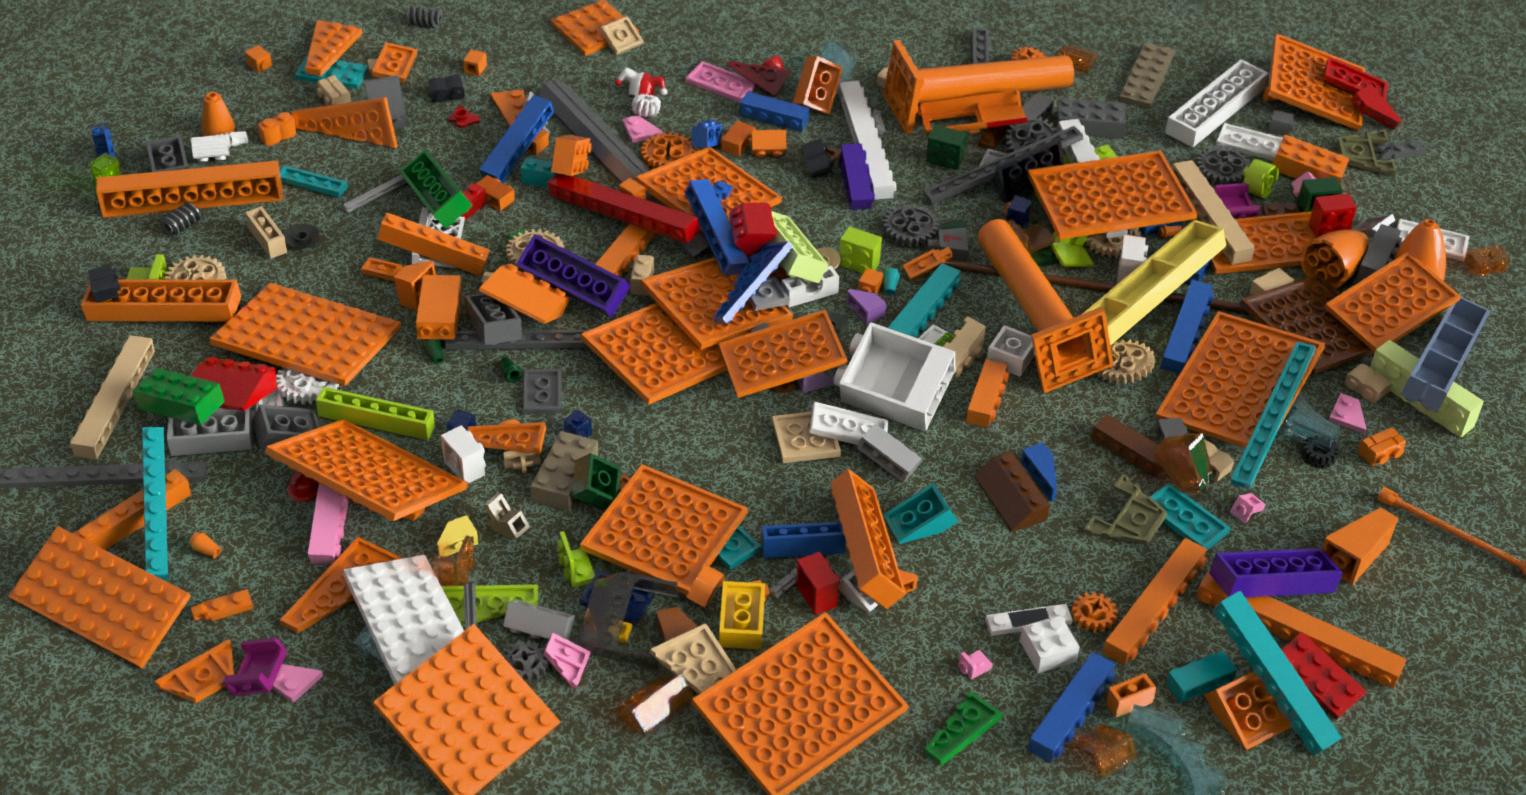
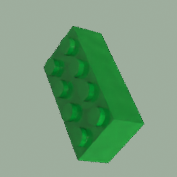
[132,368,225,425]

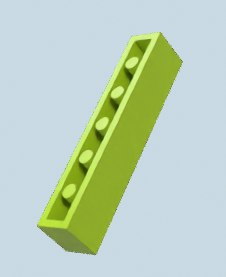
[316,387,435,440]

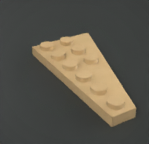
[650,623,736,694]

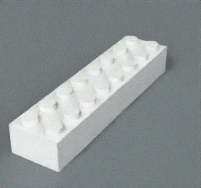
[1165,59,1269,147]

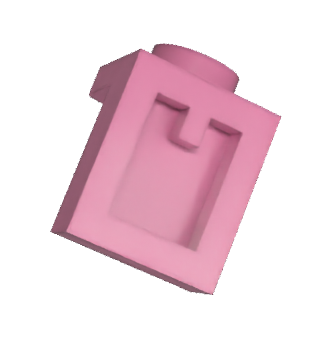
[1230,493,1266,523]
[958,650,993,680]

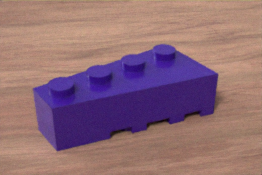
[838,143,875,210]

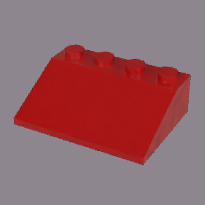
[191,357,277,411]

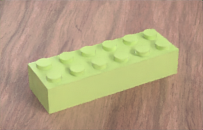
[766,211,828,283]
[1370,340,1484,438]

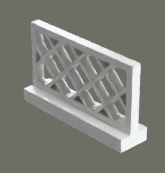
[412,207,465,268]

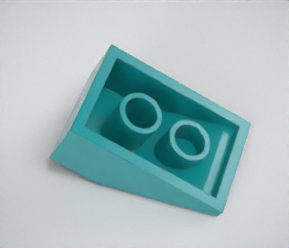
[883,483,958,544]

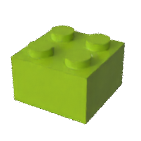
[839,226,882,274]

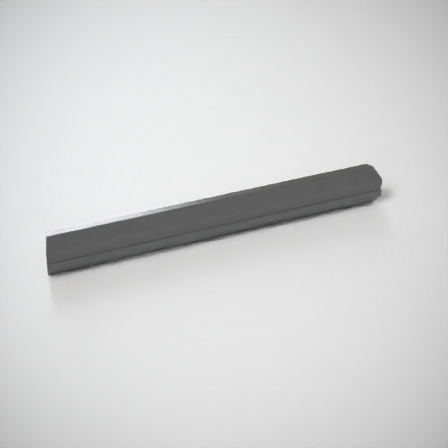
[539,78,711,260]

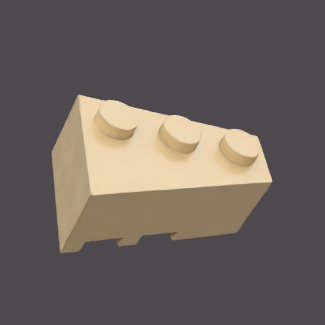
[943,316,986,382]

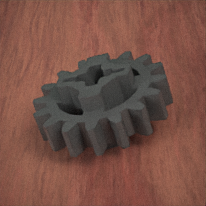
[502,640,549,683]

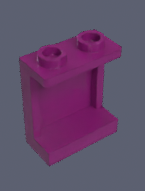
[1214,183,1261,219]
[222,638,288,696]

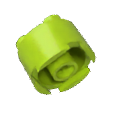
[1243,159,1279,198]

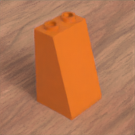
[416,275,462,340]
[1322,508,1398,585]

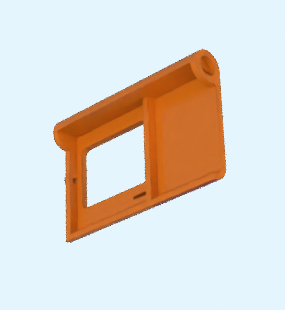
[917,90,1028,136]

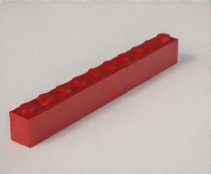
[547,173,700,243]

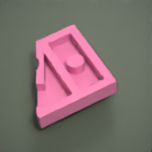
[622,116,663,143]
[1329,393,1366,434]
[543,633,591,688]
[272,664,323,703]

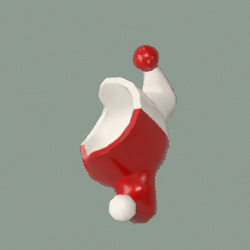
[615,68,667,96]

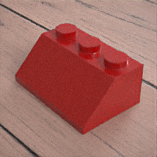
[729,203,776,257]

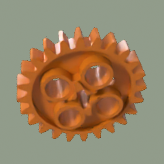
[641,132,696,169]

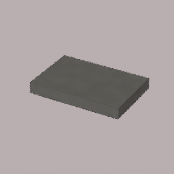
[523,369,562,415]

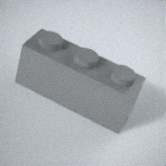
[857,424,922,483]
[503,599,575,640]

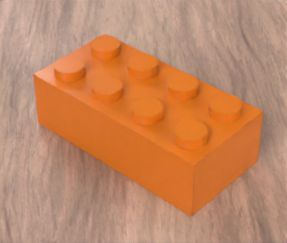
[1272,135,1349,183]

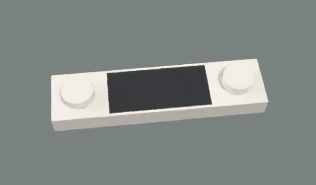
[985,604,1073,636]

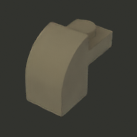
[483,493,530,539]

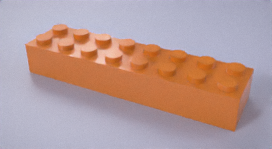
[81,279,241,322]
[831,469,906,609]

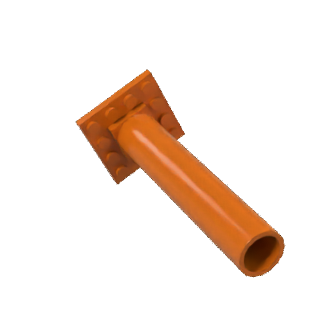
[883,40,1074,134]
[978,219,1114,393]

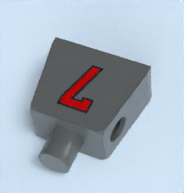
[927,228,969,262]

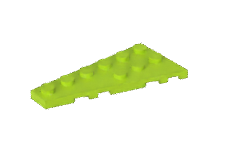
[441,585,538,627]

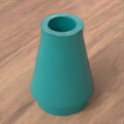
[883,268,900,295]

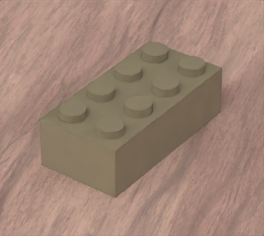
[531,431,598,511]

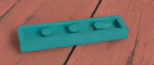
[280,166,348,198]

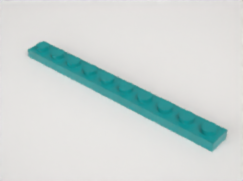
[1231,341,1316,490]

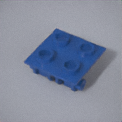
[91,122,117,169]

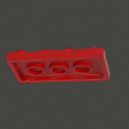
[1322,57,1388,100]
[1282,632,1367,720]

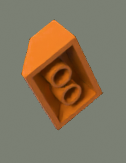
[793,56,843,115]

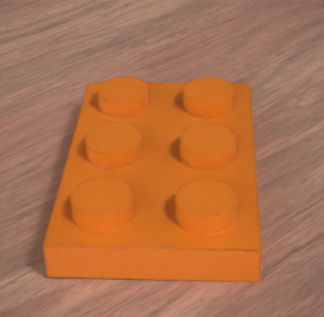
[372,42,417,83]

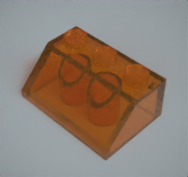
[612,674,693,734]

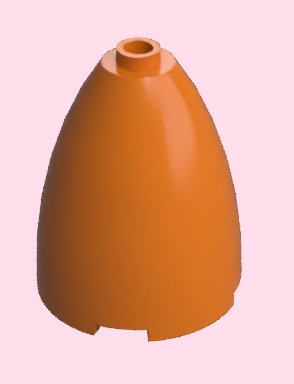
[1393,219,1446,281]
[1301,229,1369,289]

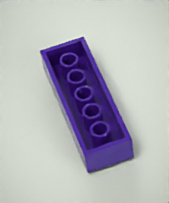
[515,234,630,318]
[1209,548,1343,597]

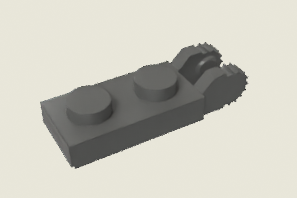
[1375,140,1426,160]

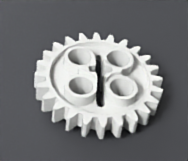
[276,367,339,404]

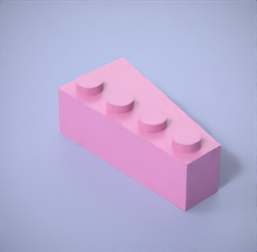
[308,482,349,564]

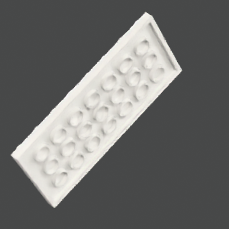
[344,555,464,685]

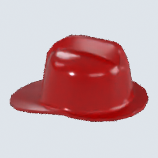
[287,471,319,502]

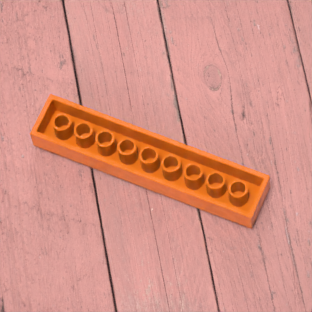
[96,161,283,218]

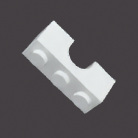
[782,266,839,307]

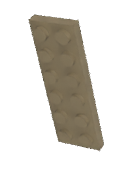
[1119,43,1176,108]

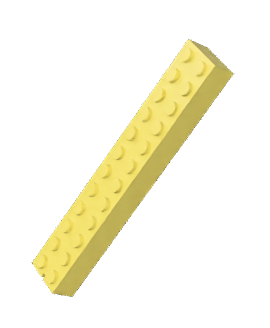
[1083,220,1226,345]

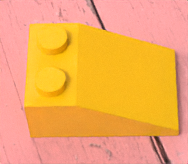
[719,581,765,650]

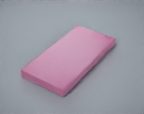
[685,61,758,103]

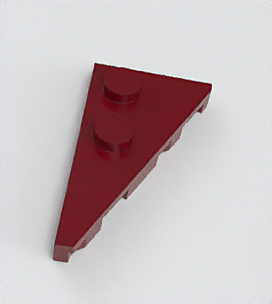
[727,61,792,97]

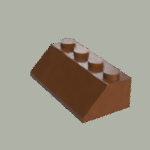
[974,451,1050,532]

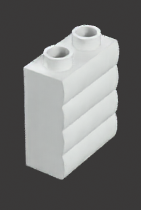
[834,322,956,431]

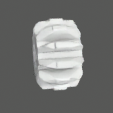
[632,94,660,118]

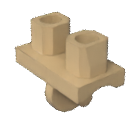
[503,450,540,474]

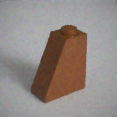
[657,607,698,643]

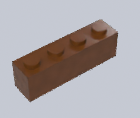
[1091,414,1172,478]

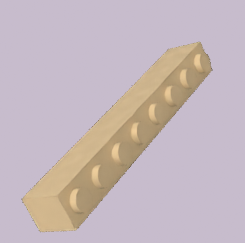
[1172,160,1255,265]
[70,335,155,460]

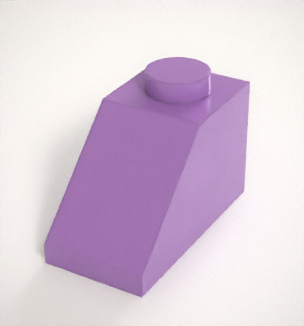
[846,289,887,324]

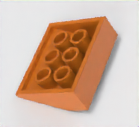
[479,264,571,324]
[1205,671,1291,750]

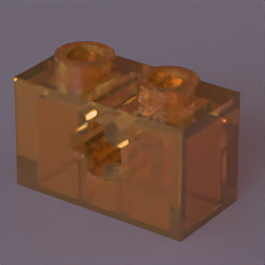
[1464,245,1510,277]

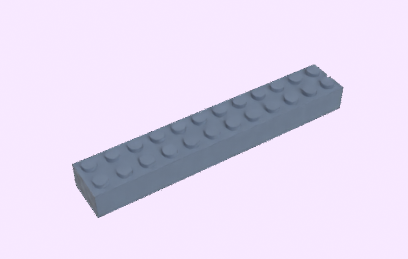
[1400,297,1490,412]

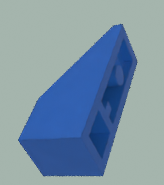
[1021,442,1057,502]

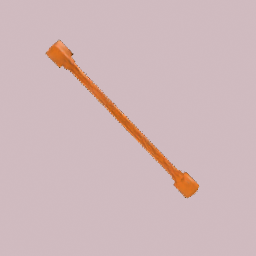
[1377,487,1526,576]

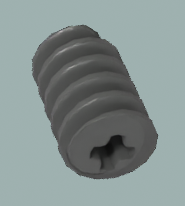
[407,4,443,28]
[160,202,202,237]

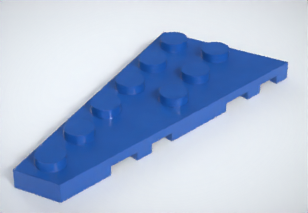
[712,241,793,324]

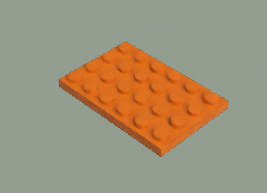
[1325,252,1461,352]
[718,309,848,398]

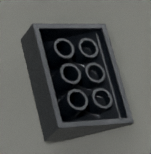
[993,138,1065,203]

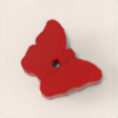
[449,106,480,128]

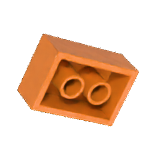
[551,135,591,176]

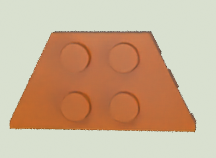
[155,639,234,703]

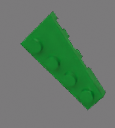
[925,691,1002,766]

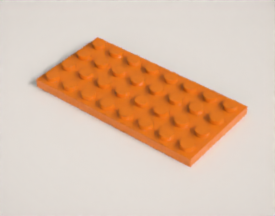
[1210,212,1316,274]
[8,526,191,668]

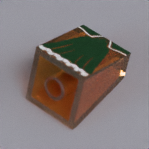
[1152,432,1214,494]

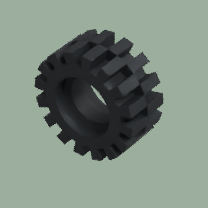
[1301,434,1339,469]

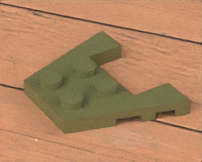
[1337,130,1397,176]
[1084,474,1167,545]

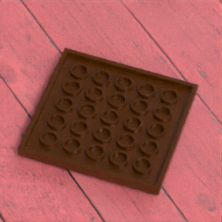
[1239,274,1375,375]

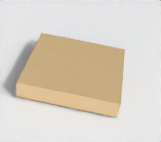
[600,16,644,55]

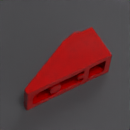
[1351,84,1402,129]

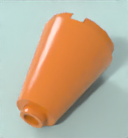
[201,92,235,137]

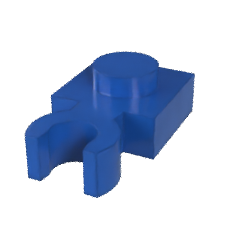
[712,180,733,202]

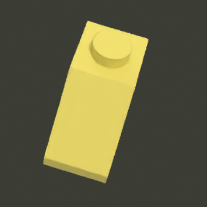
[437,515,478,559]

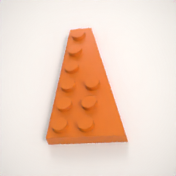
[305,20,362,76]
[291,97,397,148]
[280,537,403,634]

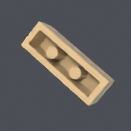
[245,206,287,259]

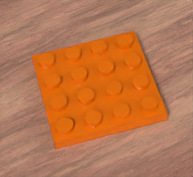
[551,0,639,56]

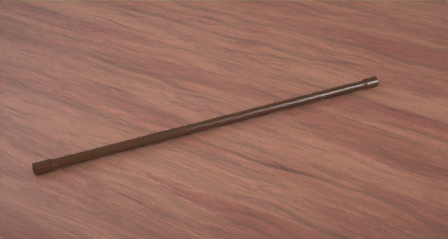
[918,254,1247,313]

